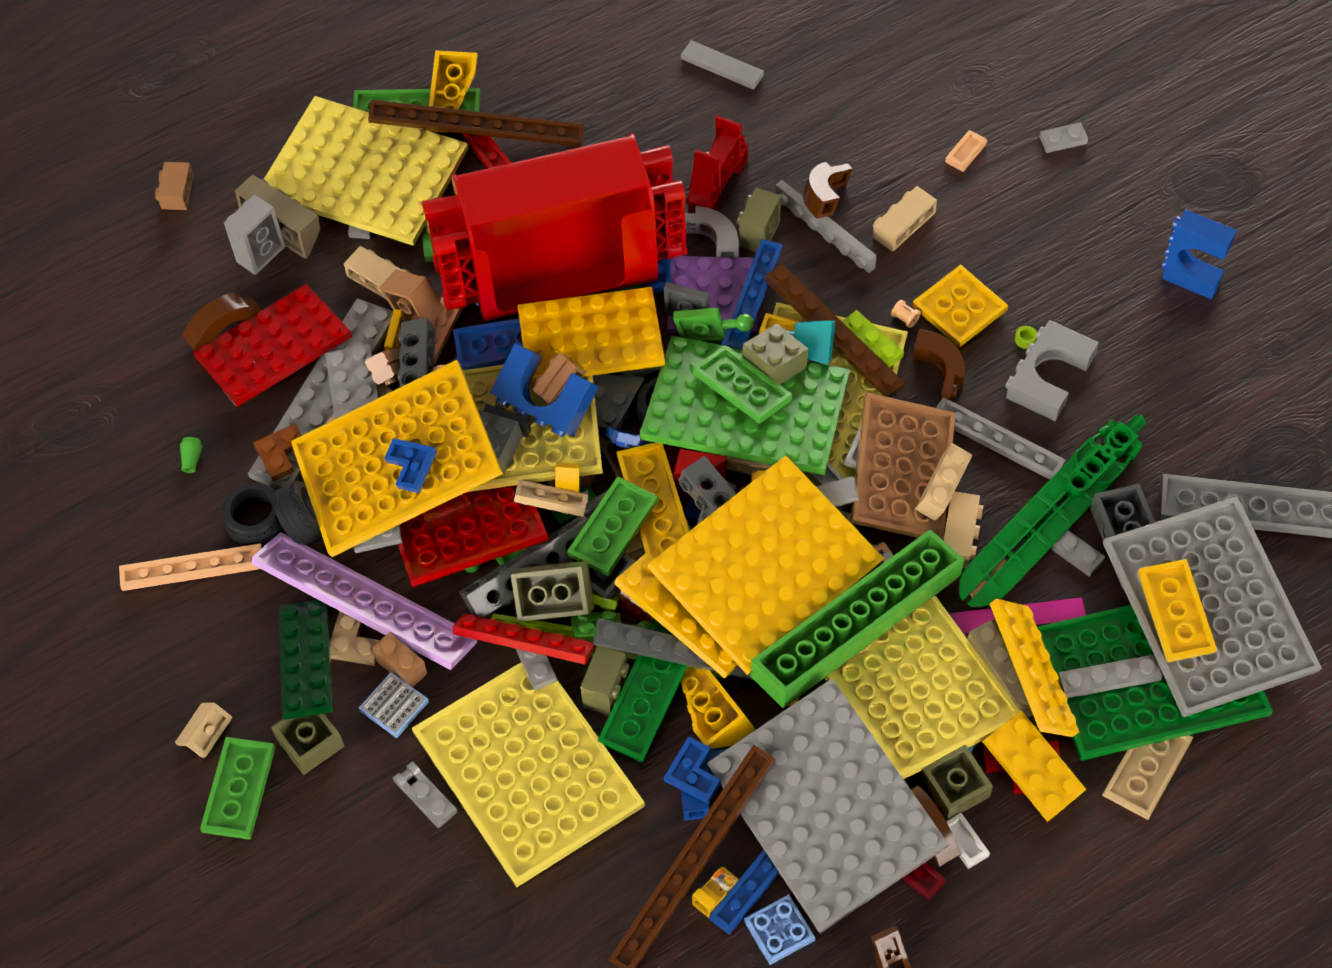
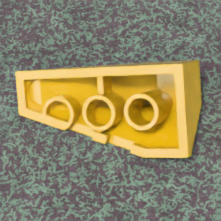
[426,50,478,133]
[681,666,756,749]

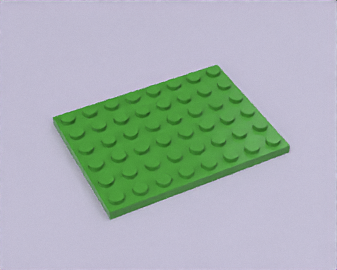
[640,336,850,475]

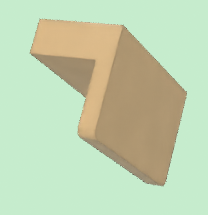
[175,703,232,758]

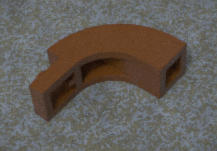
[803,162,853,219]
[182,292,262,350]
[913,329,965,400]
[908,784,961,867]
[871,926,912,968]

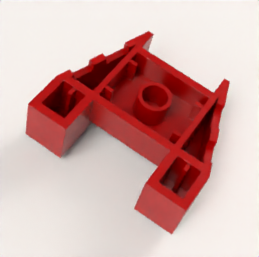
[686,116,749,213]

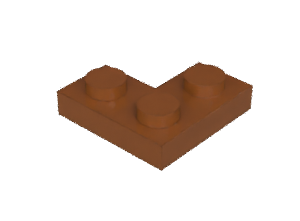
[253,423,302,482]

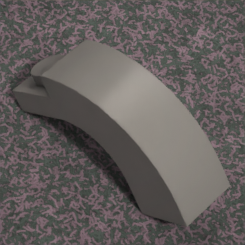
[685,206,739,257]

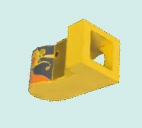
[692,867,739,918]

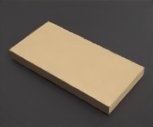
[1102,735,1193,820]

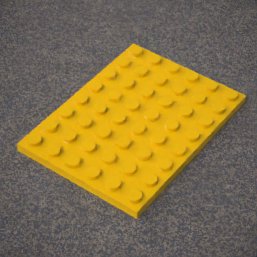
[291,360,503,557]
[647,456,885,675]

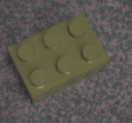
[511,561,595,622]

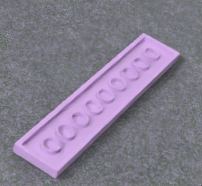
[251,532,477,670]

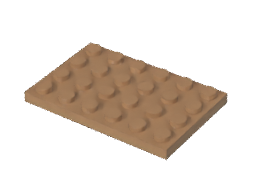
[850,392,955,540]

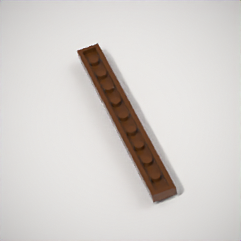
[368,100,584,147]
[608,745,776,968]

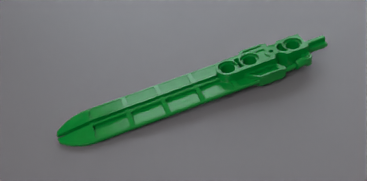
[959,414,1146,607]

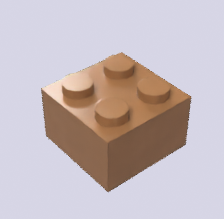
[379,269,445,324]

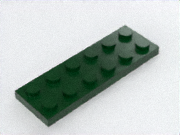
[279,600,334,720]

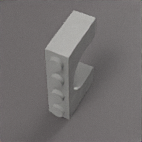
[1005,320,1099,421]

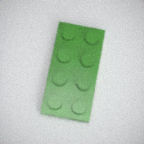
[693,345,792,424]
[567,477,659,577]
[200,737,275,840]

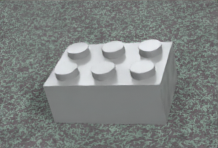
[224,194,285,275]

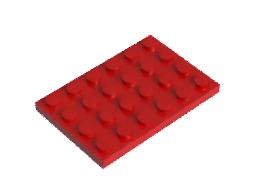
[193,284,352,407]
[398,485,549,587]

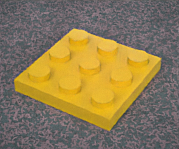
[912,265,1008,348]

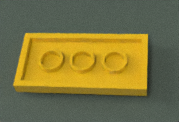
[1138,559,1217,663]
[982,710,1086,821]

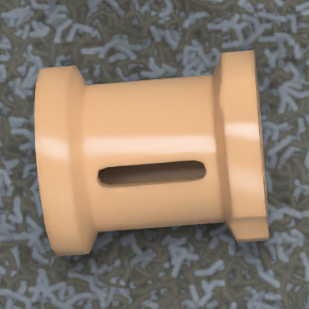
[891,300,921,328]

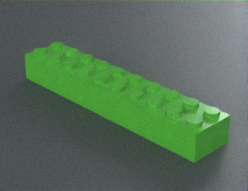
[750,529,964,709]

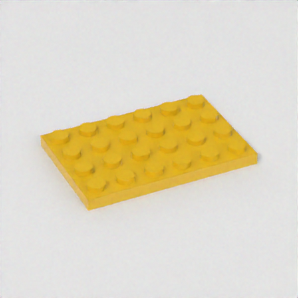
[517,287,665,384]

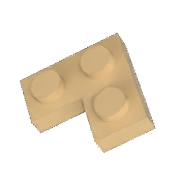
[330,611,380,666]

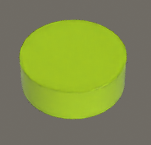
[1015,326,1037,349]

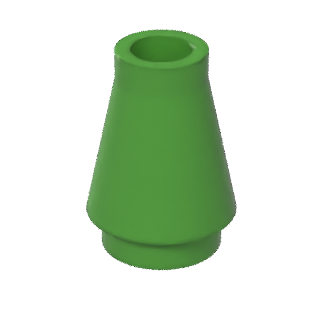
[180,437,203,473]

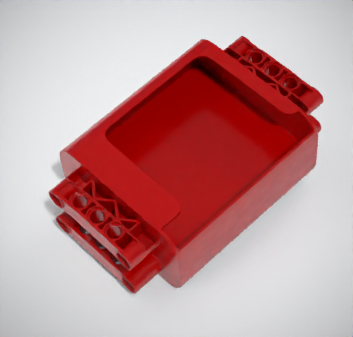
[422,133,687,322]

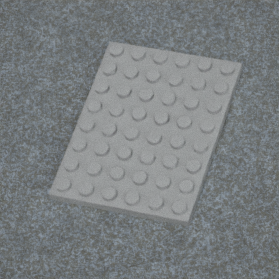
[1103,496,1322,717]
[707,678,949,934]

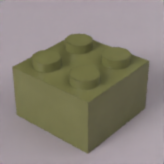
[737,188,781,252]
[742,323,808,385]
[580,646,629,716]
[271,714,345,775]
[921,745,993,820]

